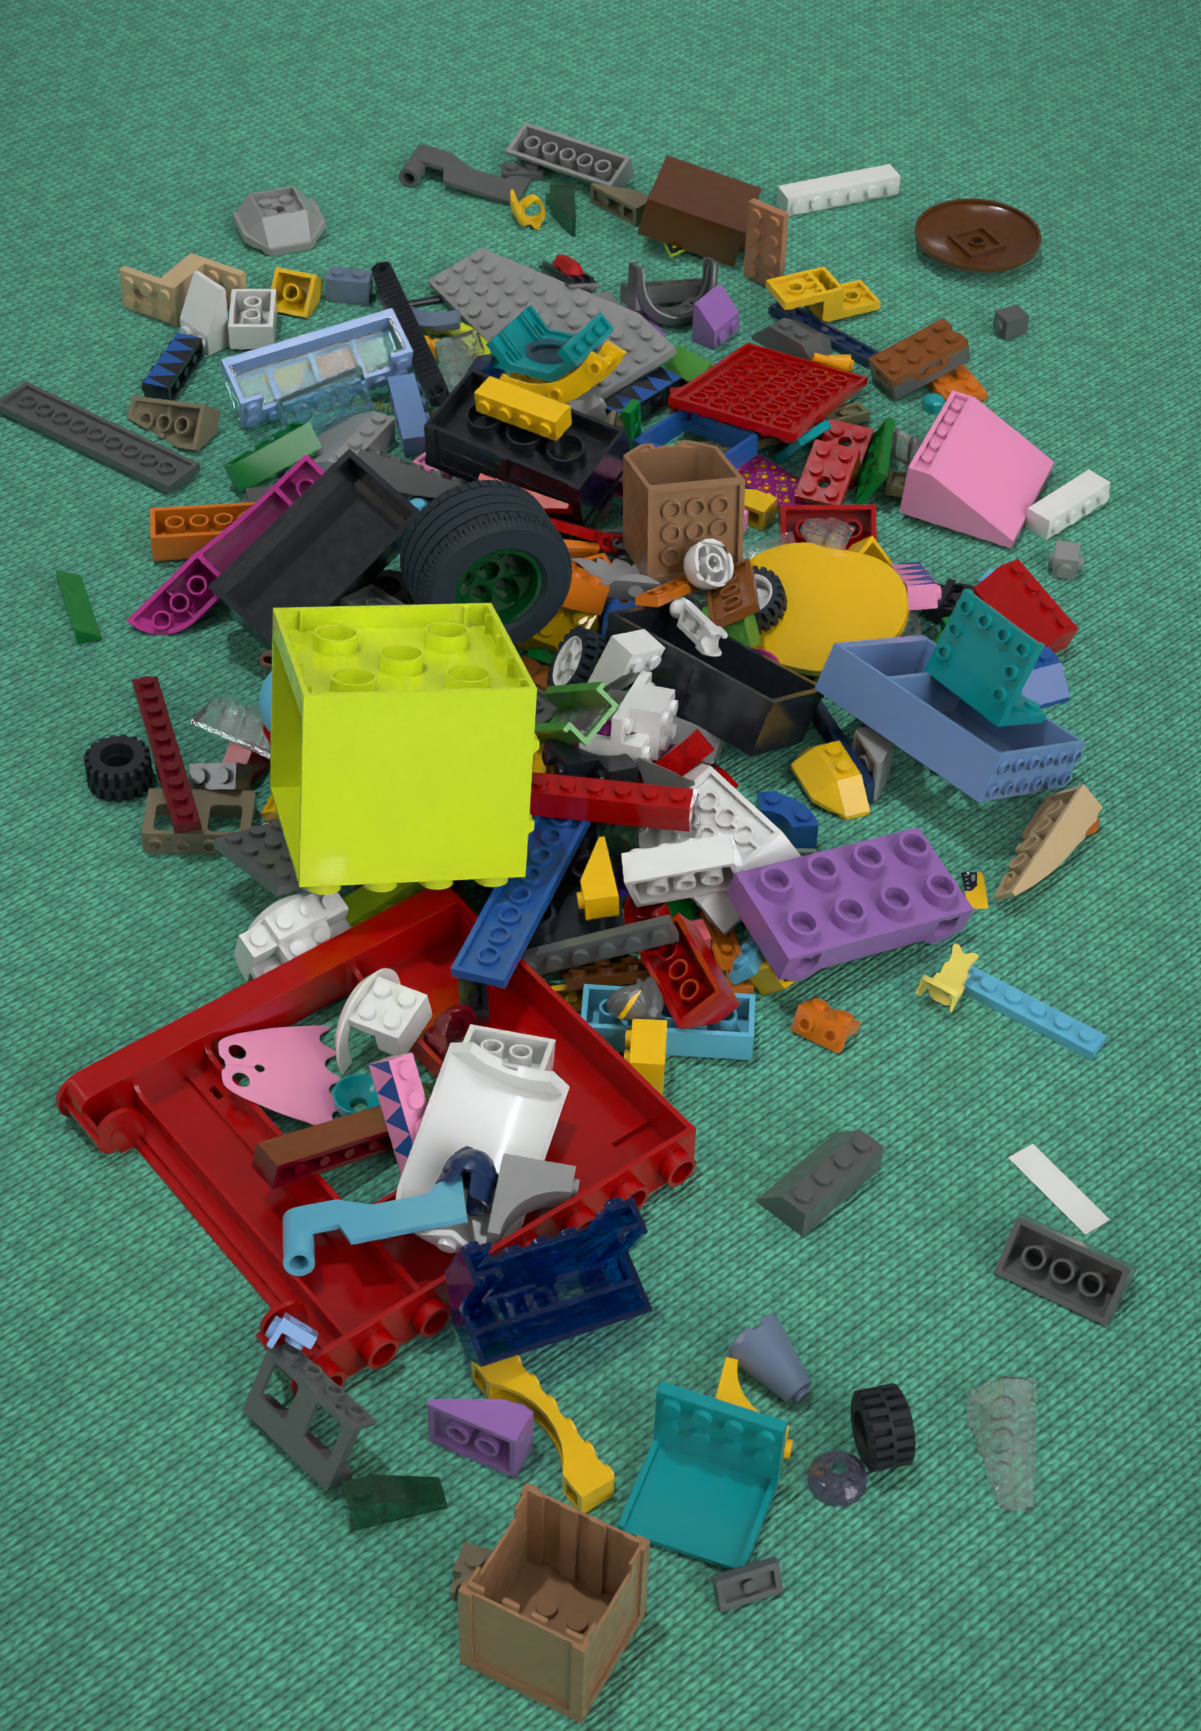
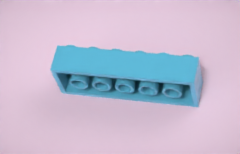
[581,984,755,1060]

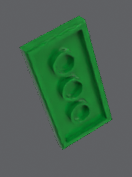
[855,417,895,505]

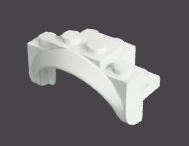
[234,892,352,982]

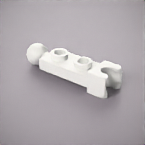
[669,599,728,657]

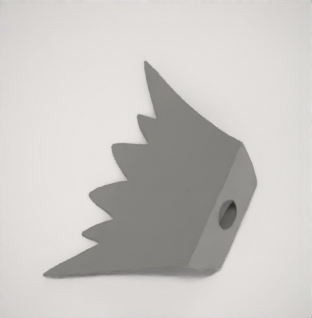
[571,558,672,601]

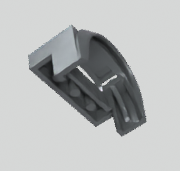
[620,257,719,326]

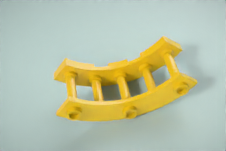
[500,340,627,403]

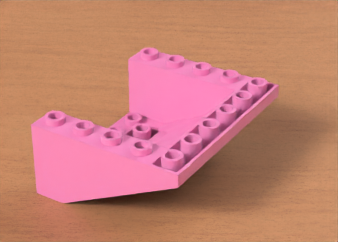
[899,390,1054,549]

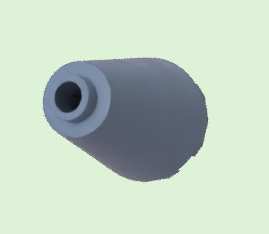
[726,1313,812,1404]

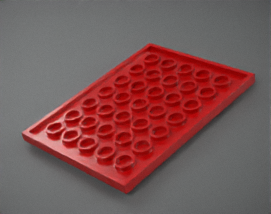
[668,342,868,443]

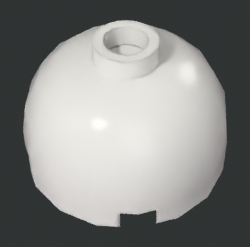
[683,539,734,590]

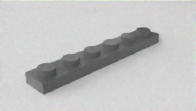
[521,915,679,975]

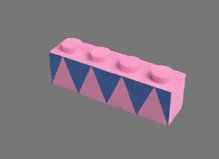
[890,562,941,610]
[369,1053,428,1176]

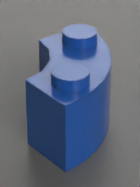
[756,791,819,849]

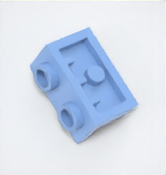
[265,1312,318,1350]

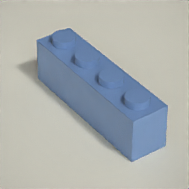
[387,373,430,456]

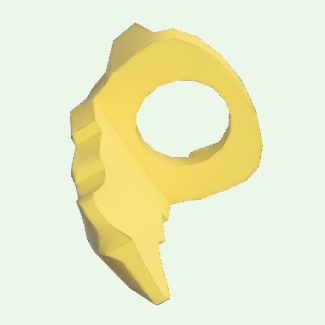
[915,943,979,1013]

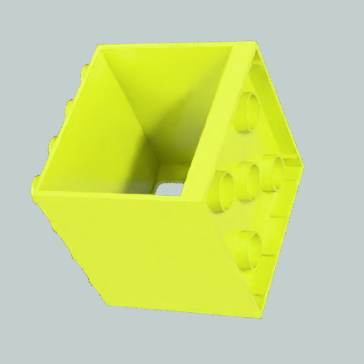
[270,603,540,895]

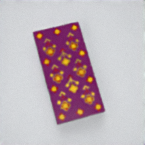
[736,453,810,512]

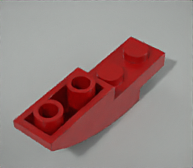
[637,728,715,783]

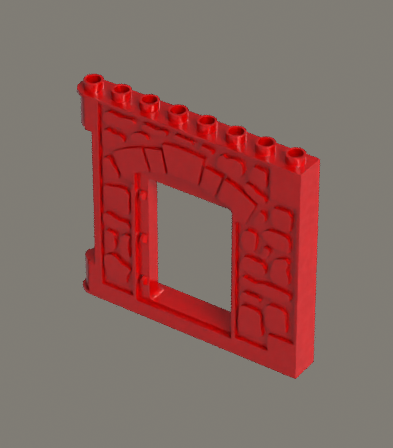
[55,888,696,1396]

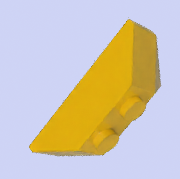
[790,741,870,821]

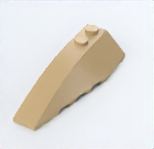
[994,784,1102,901]

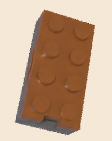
[868,318,971,401]

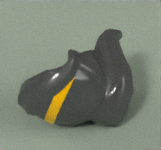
[607,977,664,1021]

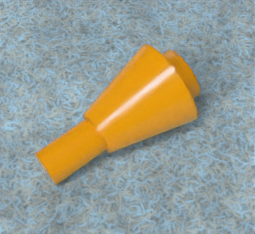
[812,352,854,372]

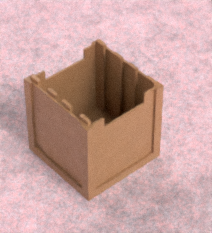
[458,1482,650,1724]

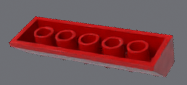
[529,772,697,832]

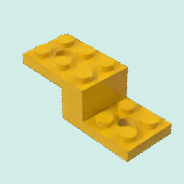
[766,266,881,322]

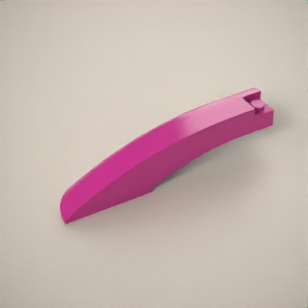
[127,454,325,635]

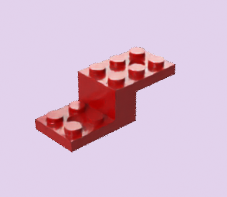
[794,419,874,505]

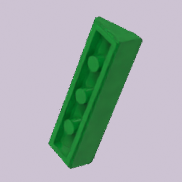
[56,570,102,644]

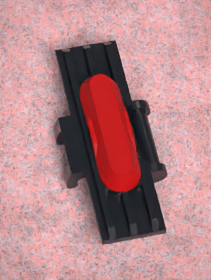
[539,254,598,294]

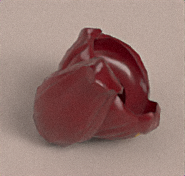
[424,1005,477,1059]

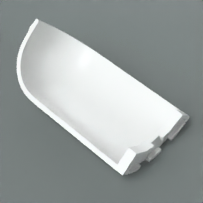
[396,1042,569,1257]

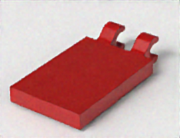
[548,516,623,553]

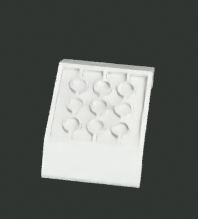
[619,763,801,936]

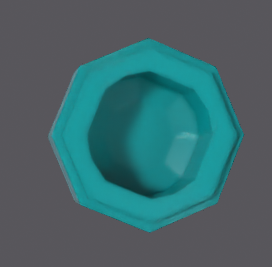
[922,393,945,414]

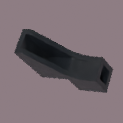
[542,738,638,783]

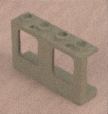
[141,789,258,854]

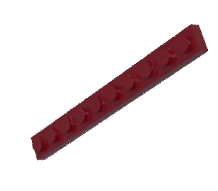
[132,676,201,834]

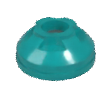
[333,1074,380,1116]

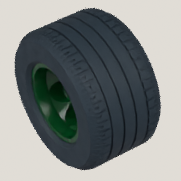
[400,480,572,646]

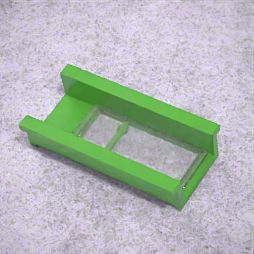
[534,681,619,746]

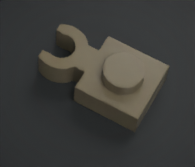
[450,1542,493,1600]

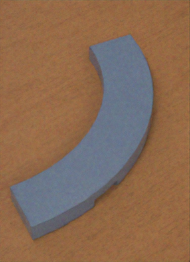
[380,295,461,332]

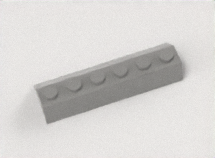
[505,122,634,188]

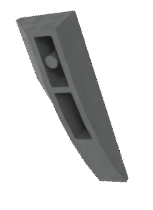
[358,447,465,500]

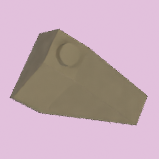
[127,396,221,451]

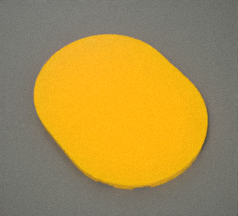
[750,543,909,676]

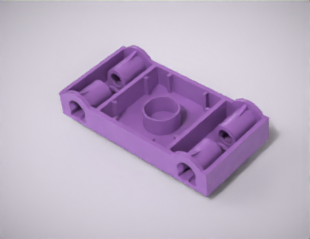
[726,827,974,982]

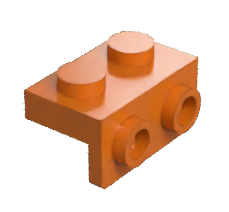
[790,998,861,1053]

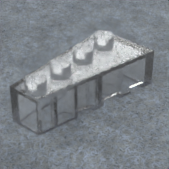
[435,328,485,393]

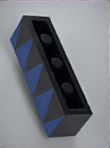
[141,333,204,401]
[604,366,681,420]

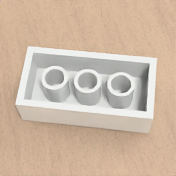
[621,833,743,907]

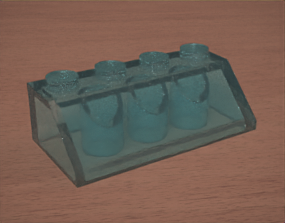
[275,365,374,431]

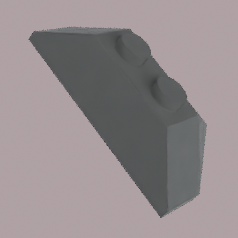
[751,318,831,365]

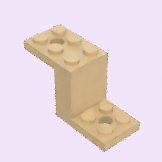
[119,253,247,326]

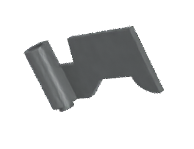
[399,144,532,205]

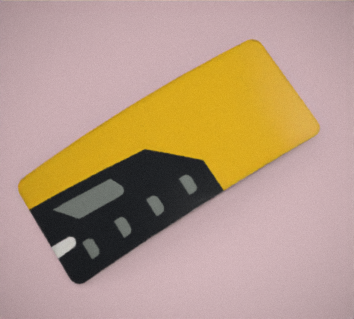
[961,872,989,909]

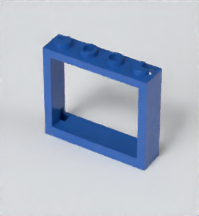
[632,410,758,469]

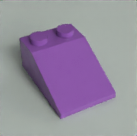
[427,1399,533,1478]

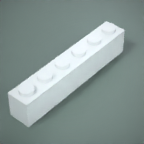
[777,164,901,216]

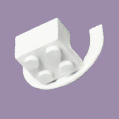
[335,968,433,1075]

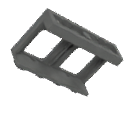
[242,1343,377,1491]

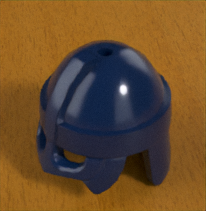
[435,1146,499,1216]

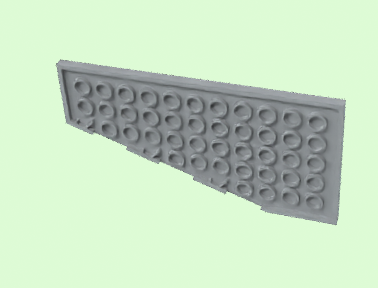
[428,248,677,400]

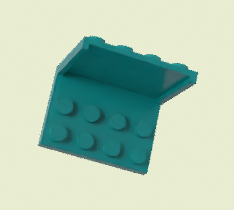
[924,589,1047,727]
[617,1381,788,1570]

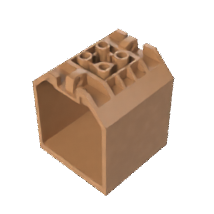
[623,440,745,581]

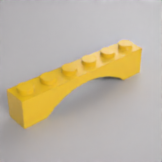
[471,1342,615,1513]

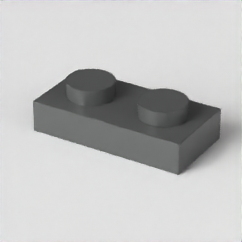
[501,162,543,181]
[711,1556,784,1612]

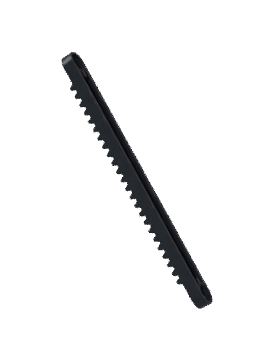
[371,261,450,407]

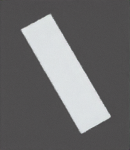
[1008,1144,1110,1235]

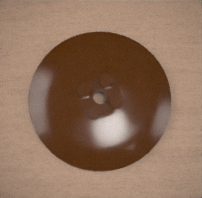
[914,198,1042,273]

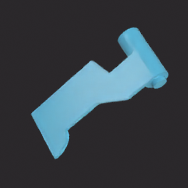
[283,1175,468,1276]

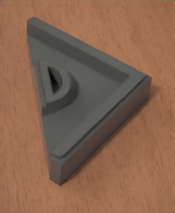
[636,758,695,788]

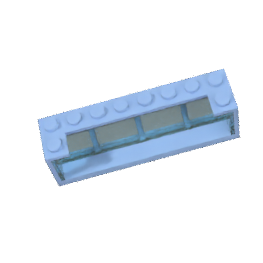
[221,308,413,429]

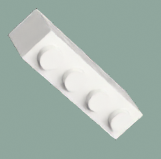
[1025,470,1111,540]

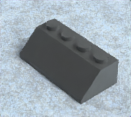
[757,1130,884,1236]
[994,1215,1137,1326]

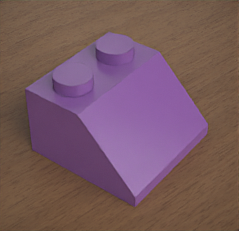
[692,284,740,350]

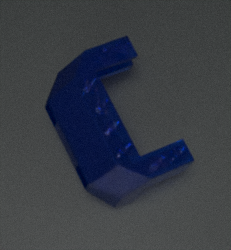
[445,1197,653,1367]

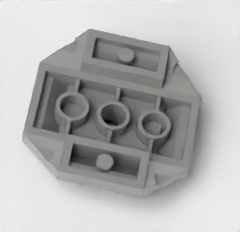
[232,186,326,257]

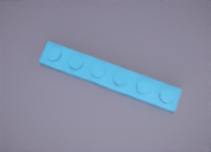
[963,966,1107,1060]

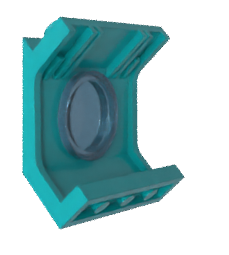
[486,305,614,382]

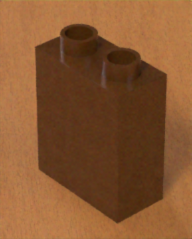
[637,155,762,267]

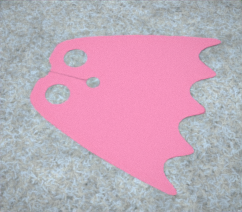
[218,1026,341,1125]

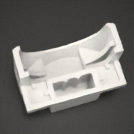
[579,671,678,771]

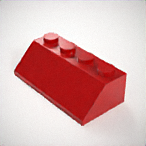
[778,505,877,550]
[972,559,1078,653]
[638,913,740,1029]

